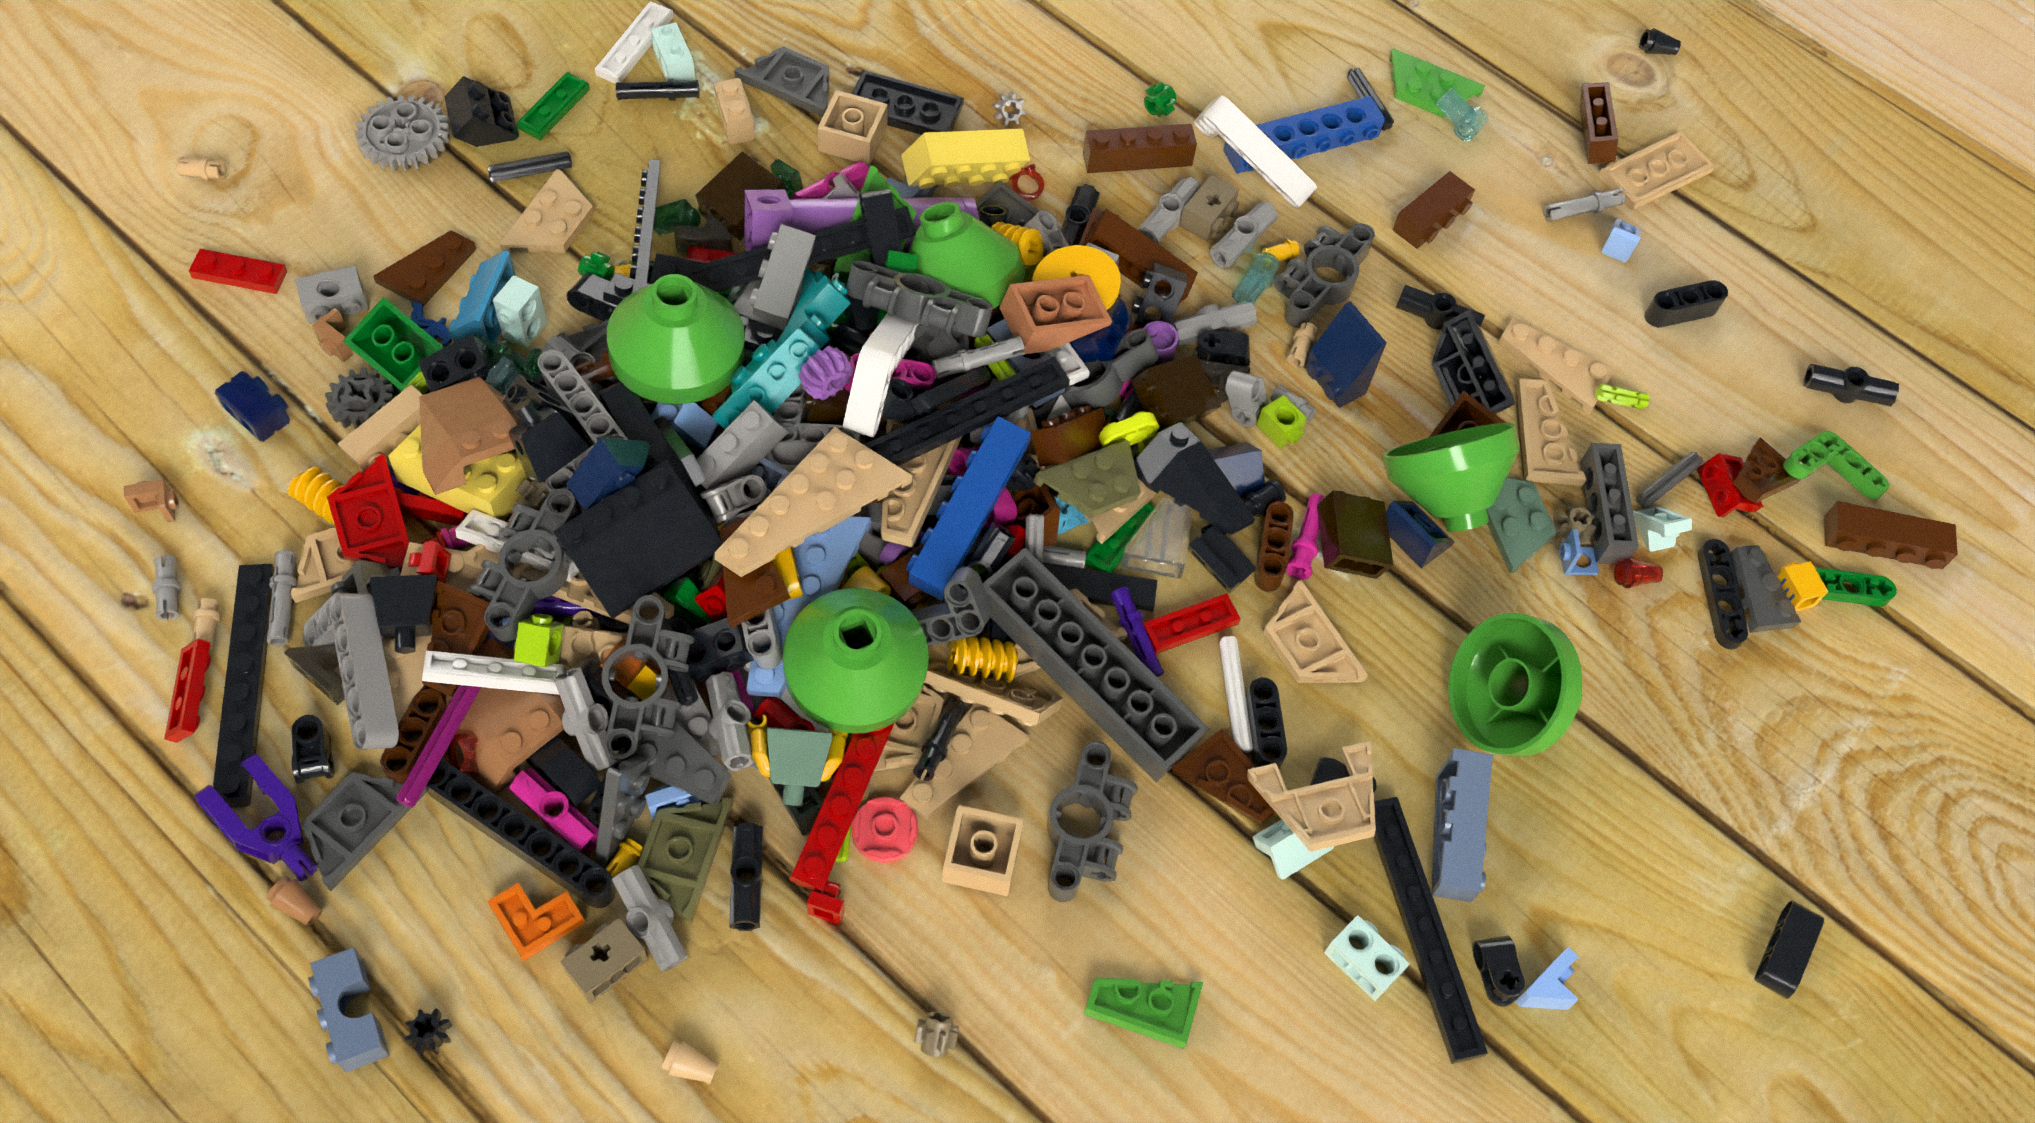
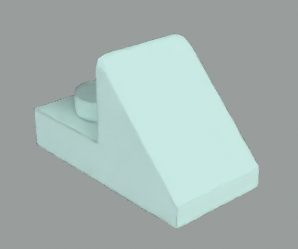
[1633,506,1692,551]

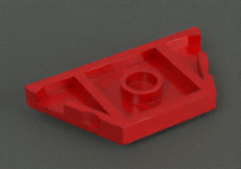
[327,454,410,569]

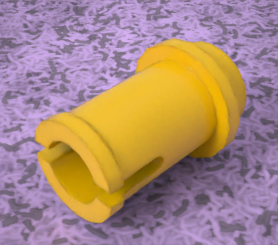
[1262,239,1300,265]
[606,838,643,879]

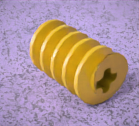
[991,222,1044,266]
[287,466,345,527]
[947,636,1018,683]

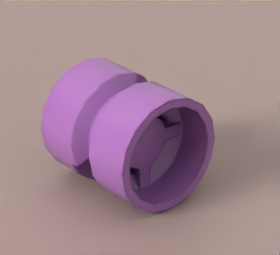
[1143,321,1179,364]

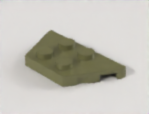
[1033,440,1141,518]
[637,797,733,924]

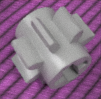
[991,91,1026,126]

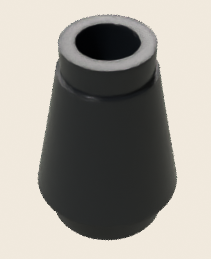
[1639,28,1681,55]

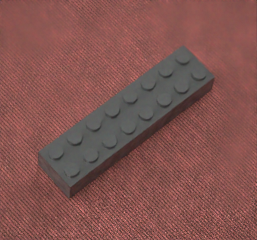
[983,548,1209,783]

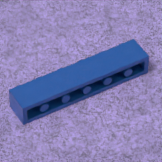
[906,416,1031,600]

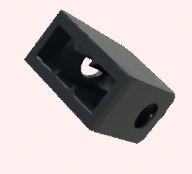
[509,399,590,483]
[370,574,438,654]

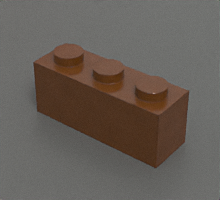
[1579,82,1618,164]
[1392,171,1475,249]
[1031,405,1107,467]

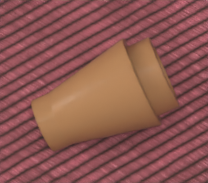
[266,876,322,927]

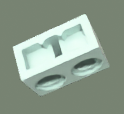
[650,22,695,81]
[493,275,547,348]
[1324,915,1410,1002]

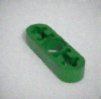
[1816,568,1897,607]

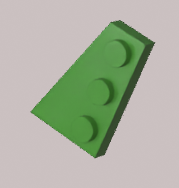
[1084,978,1203,1049]

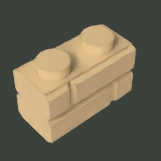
[714,78,755,144]

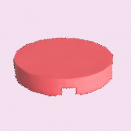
[851,796,918,863]

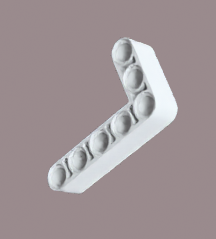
[1194,95,1317,208]
[843,314,921,438]

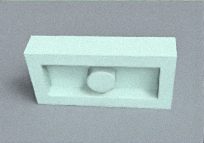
[1253,819,1334,879]

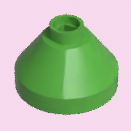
[908,202,1025,309]
[607,274,745,404]
[1382,423,1520,532]
[783,588,929,733]
[1448,613,1582,757]

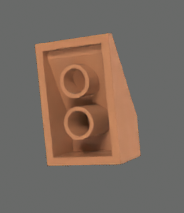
[999,275,1112,354]

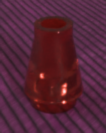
[1614,558,1663,588]

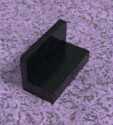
[1187,525,1256,594]

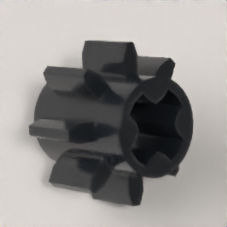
[1006,454,1040,492]
[404,1008,452,1056]

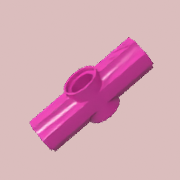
[792,161,869,199]
[509,768,599,854]

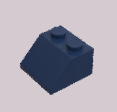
[566,438,650,511]

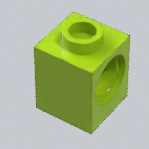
[1257,395,1307,449]
[514,614,564,668]

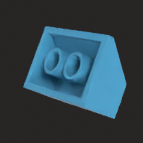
[449,251,516,351]

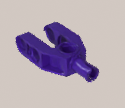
[194,753,318,882]

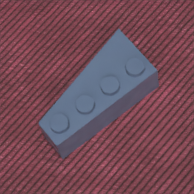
[1432,748,1493,902]

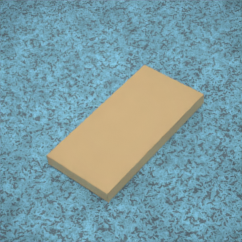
[1599,131,1715,210]

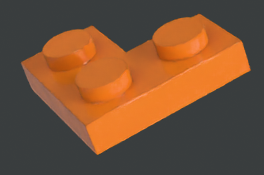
[487,882,586,961]

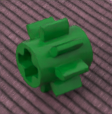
[1144,82,1177,117]
[578,251,615,281]

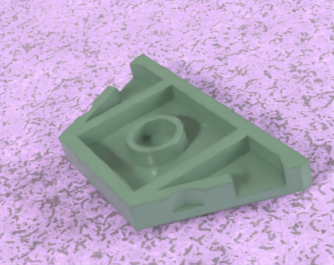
[1486,477,1557,573]

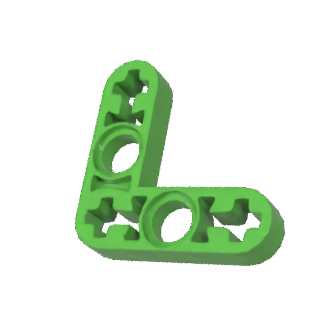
[1783,431,1890,500]

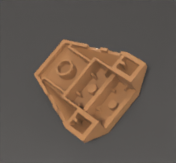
[419,377,521,495]
[442,638,565,795]

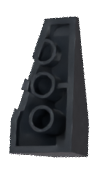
[1134,422,1255,535]

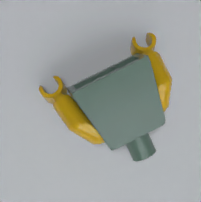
[747,715,849,806]

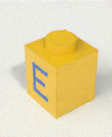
[1777,561,1828,611]

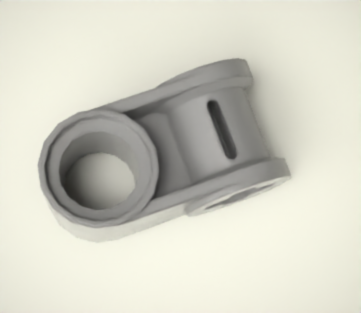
[1023,210,1069,264]
[1225,371,1268,427]
[700,475,767,523]

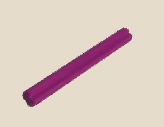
[396,685,481,808]

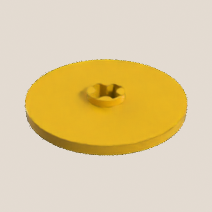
[1032,245,1121,310]

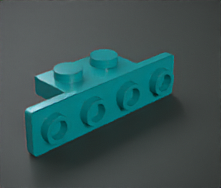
[712,327,820,429]

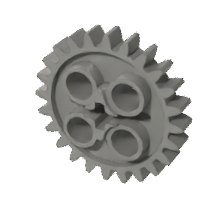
[355,95,450,171]

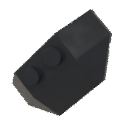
[1432,309,1516,414]

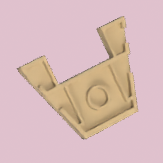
[1247,741,1376,852]

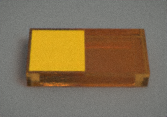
[600,639,672,701]

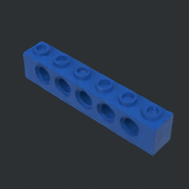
[1223,96,1385,174]

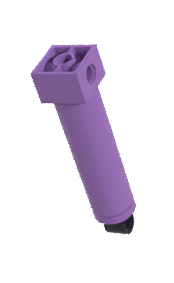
[744,189,1007,252]

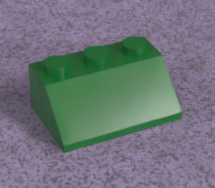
[343,297,447,391]

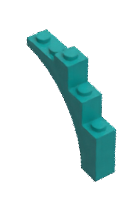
[764,267,851,414]

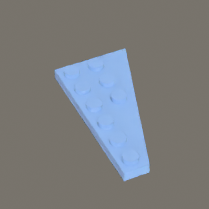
[746,516,872,697]

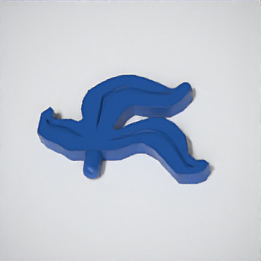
[411,301,452,347]

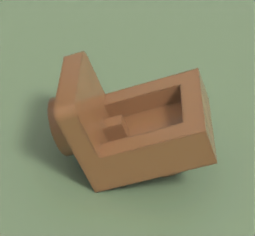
[312,308,353,362]
[124,479,179,522]

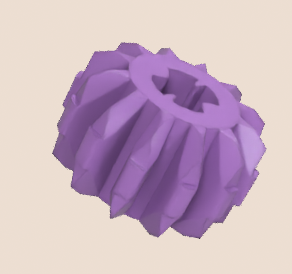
[798,346,854,400]

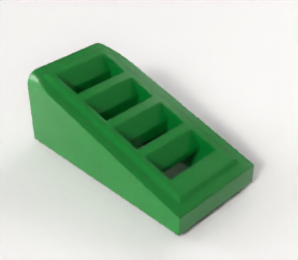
[662,577,714,629]

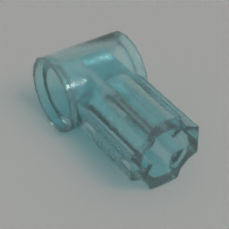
[1436,87,1488,141]
[1232,253,1279,305]

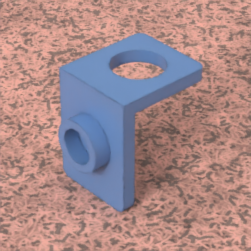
[1559,529,1599,575]

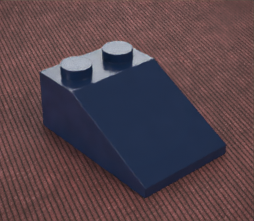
[1305,301,1387,408]

